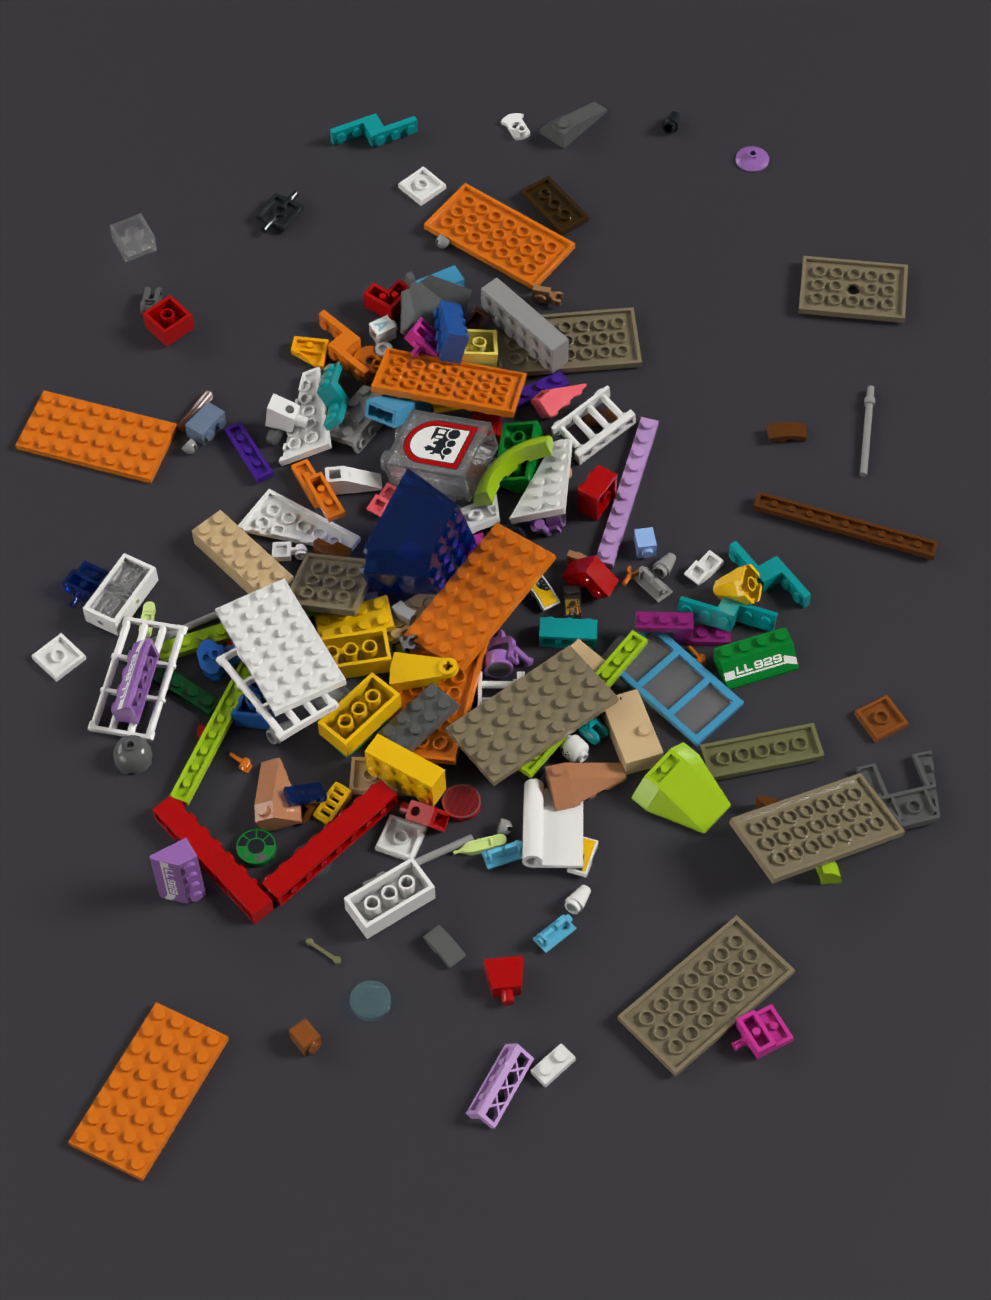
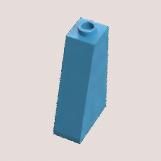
[365,395,432,428]

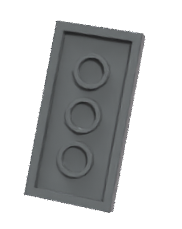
[376,683,460,752]

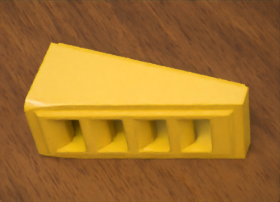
[313,781,352,824]

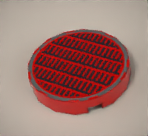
[442,784,481,822]

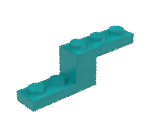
[330,113,418,148]
[317,362,350,431]
[728,541,811,608]
[677,596,778,632]

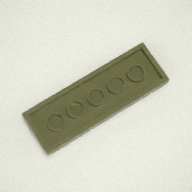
[700,723,825,781]

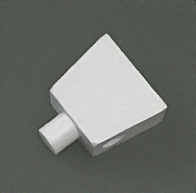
[265,394,309,432]

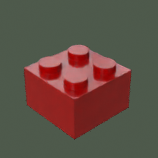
[143,295,194,346]
[577,465,617,521]

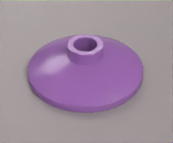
[735,146,769,173]

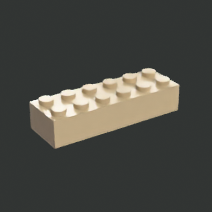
[192,510,294,594]

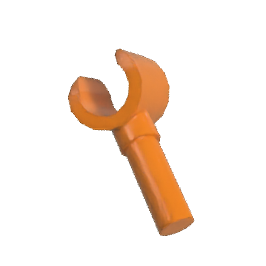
[622,566,638,586]
[687,646,706,666]
[229,752,252,773]

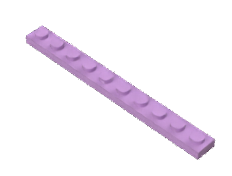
[596,417,659,569]

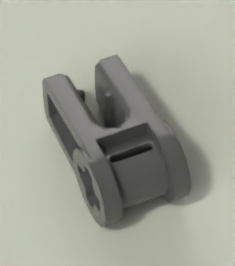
[140,286,162,316]

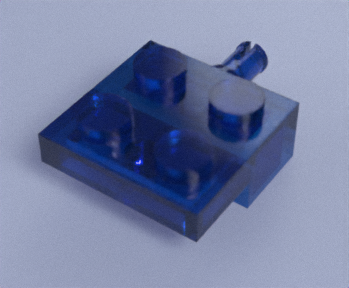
[62,560,109,609]

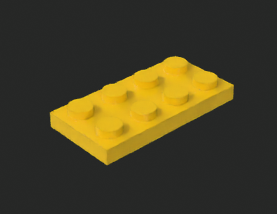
[314,595,396,637]

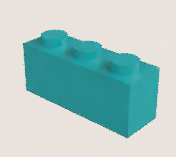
[539,617,598,649]

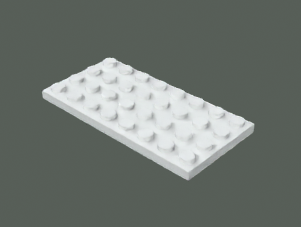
[215,578,347,717]

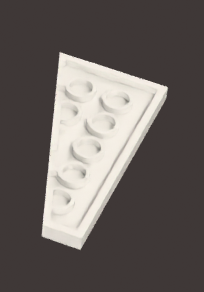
[509,438,573,524]
[238,489,361,551]

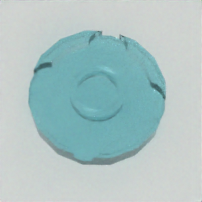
[350,980,391,1021]

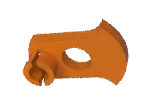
[354,346,382,376]

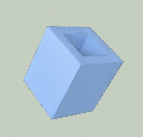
[634,527,657,558]

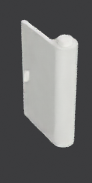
[522,778,583,868]

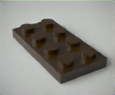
[521,175,589,236]

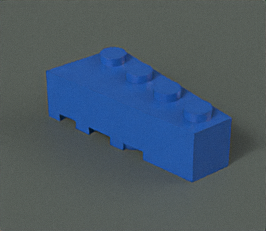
[434,300,469,364]
[231,682,275,729]

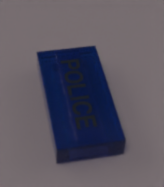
[283,782,327,807]

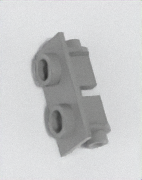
[633,566,673,603]

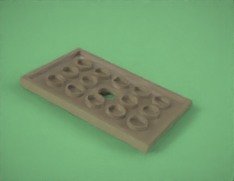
[798,256,908,323]

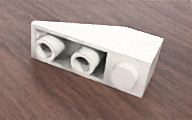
[325,466,382,495]

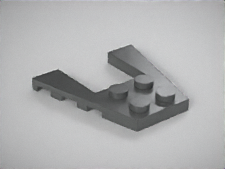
[856,750,940,830]

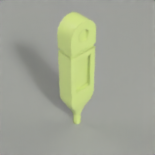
[139,601,156,638]
[453,834,507,856]

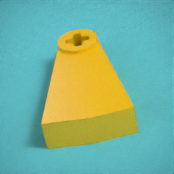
[389,652,459,691]

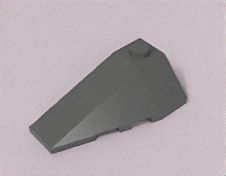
[539,102,607,149]

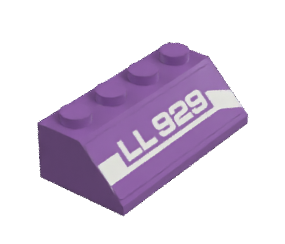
[111,638,160,724]
[149,838,206,904]

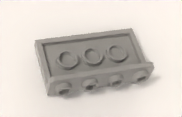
[330,385,384,454]

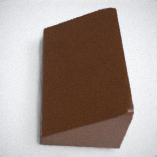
[464,305,490,329]

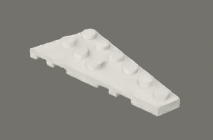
[279,367,332,466]

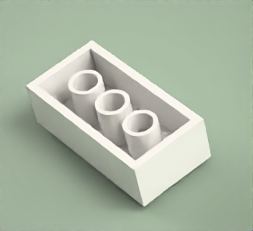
[344,857,435,939]

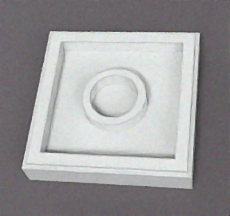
[398,167,446,206]
[32,633,86,682]
[375,814,427,861]

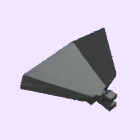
[401,271,472,336]

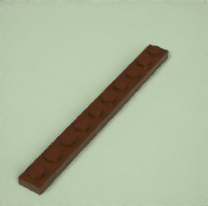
[753,491,939,560]

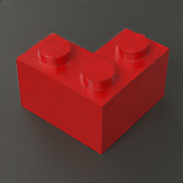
[363,279,409,321]
[561,555,619,599]

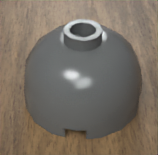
[113,735,153,775]

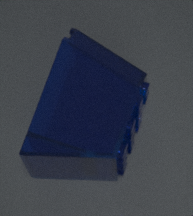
[360,468,475,595]

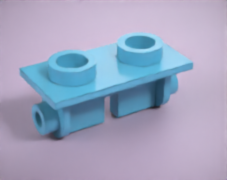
[481,840,523,870]
[532,914,577,953]

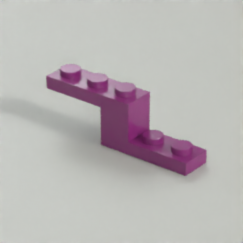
[635,611,731,646]

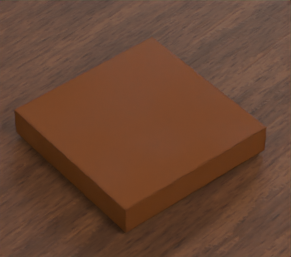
[854,695,909,743]

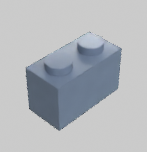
[185,402,226,446]

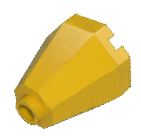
[713,564,762,605]

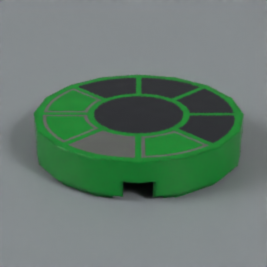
[236,829,277,867]

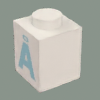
[369,315,398,344]

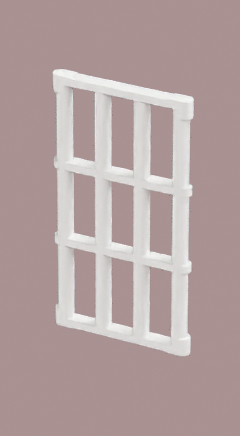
[87,616,188,742]
[216,647,340,741]

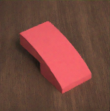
[366,482,404,518]

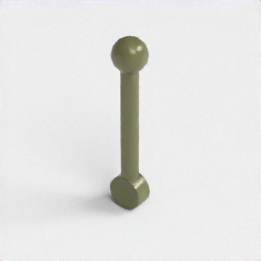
[305,938,341,965]

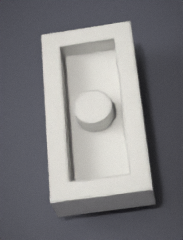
[531,1044,576,1088]

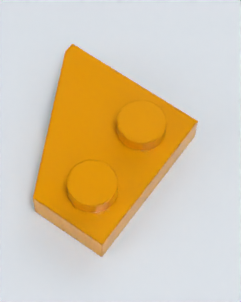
[291,336,329,370]

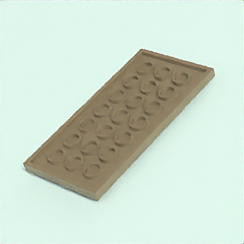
[493,307,642,376]
[446,645,618,786]
[729,773,905,884]
[617,915,795,1077]

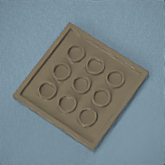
[290,553,378,617]

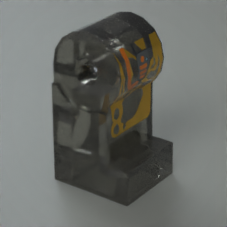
[563,585,581,619]

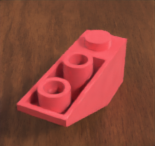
[530,384,587,419]

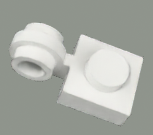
[272,541,308,562]

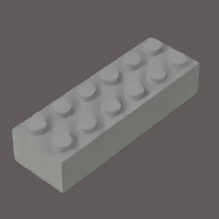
[481,278,569,373]

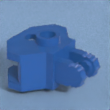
[196,639,241,682]

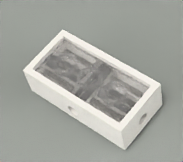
[83,553,158,636]

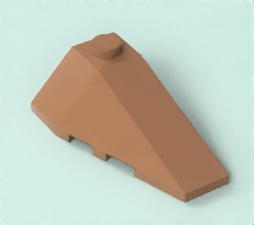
[254,758,302,832]
[545,763,627,811]

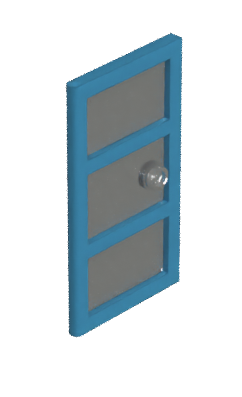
[605,632,744,747]

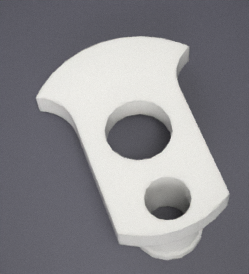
[501,113,530,140]

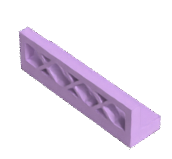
[466,1043,534,1129]

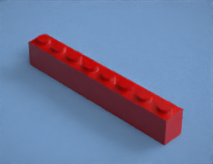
[262,780,399,907]
[152,796,274,924]

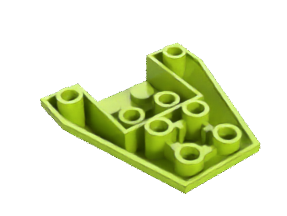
[631,742,731,834]

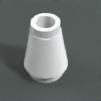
[565,885,591,914]

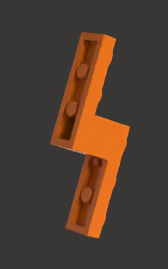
[319,310,371,385]
[291,459,346,523]

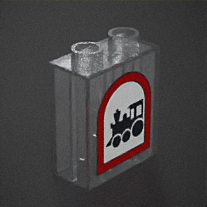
[380,409,499,502]

